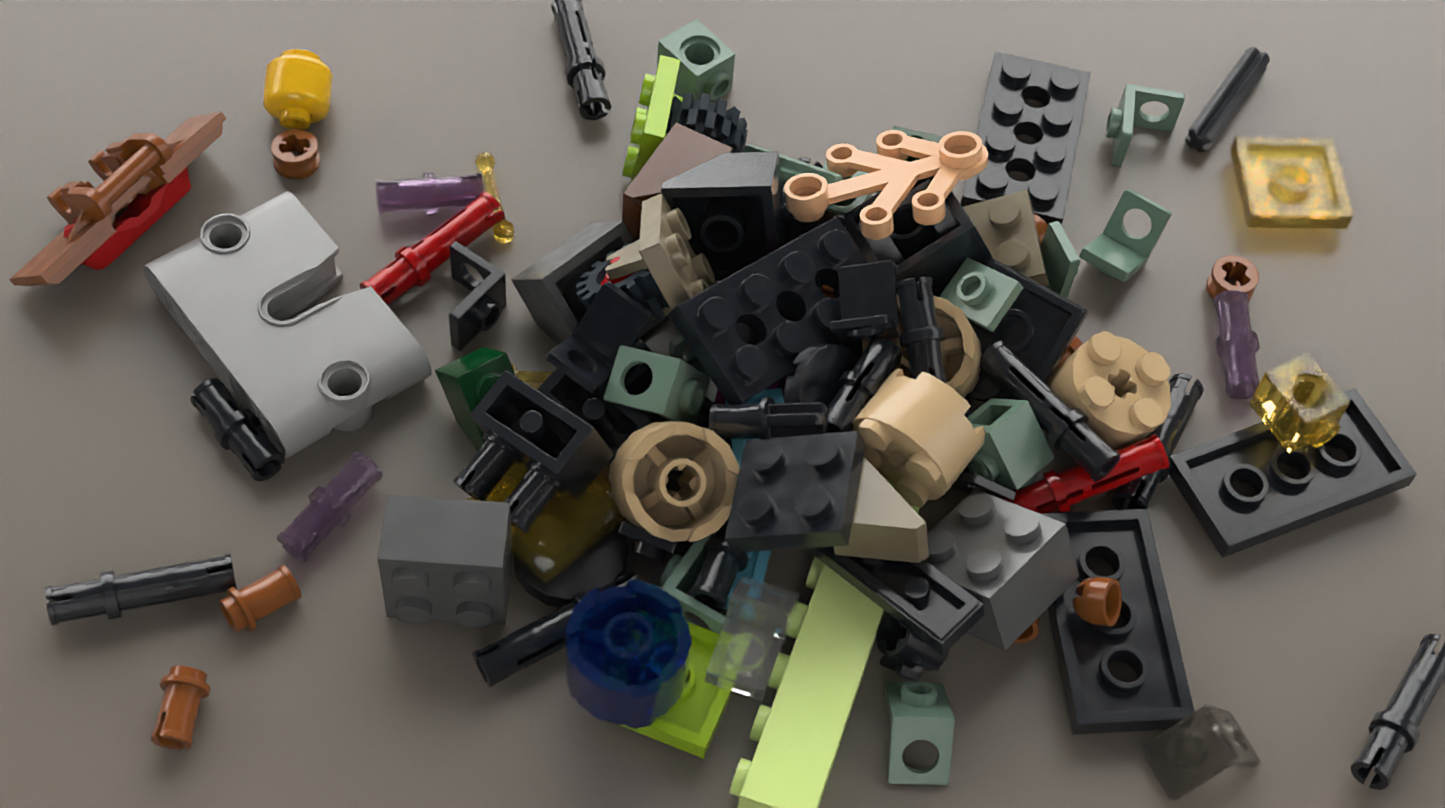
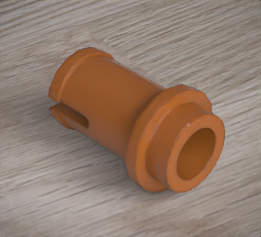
[219,565,302,633]
[150,665,211,750]

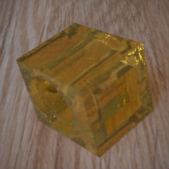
[1249,352,1350,454]

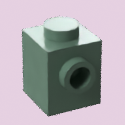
[967,398,1055,490]

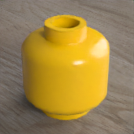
[263,49,333,130]

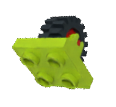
[622,55,748,184]

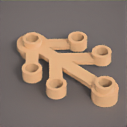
[784,130,988,240]

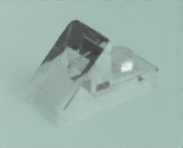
[705,575,801,701]

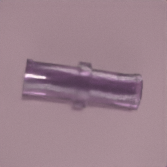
[375,172,484,214]
[1214,290,1262,399]
[277,452,383,562]

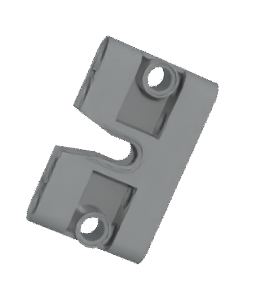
[143,191,432,459]

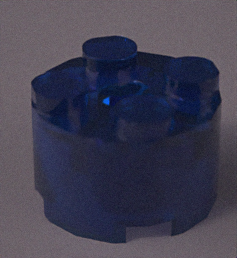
[566,580,692,729]

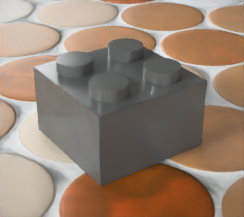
[925,489,1079,651]
[378,495,513,628]

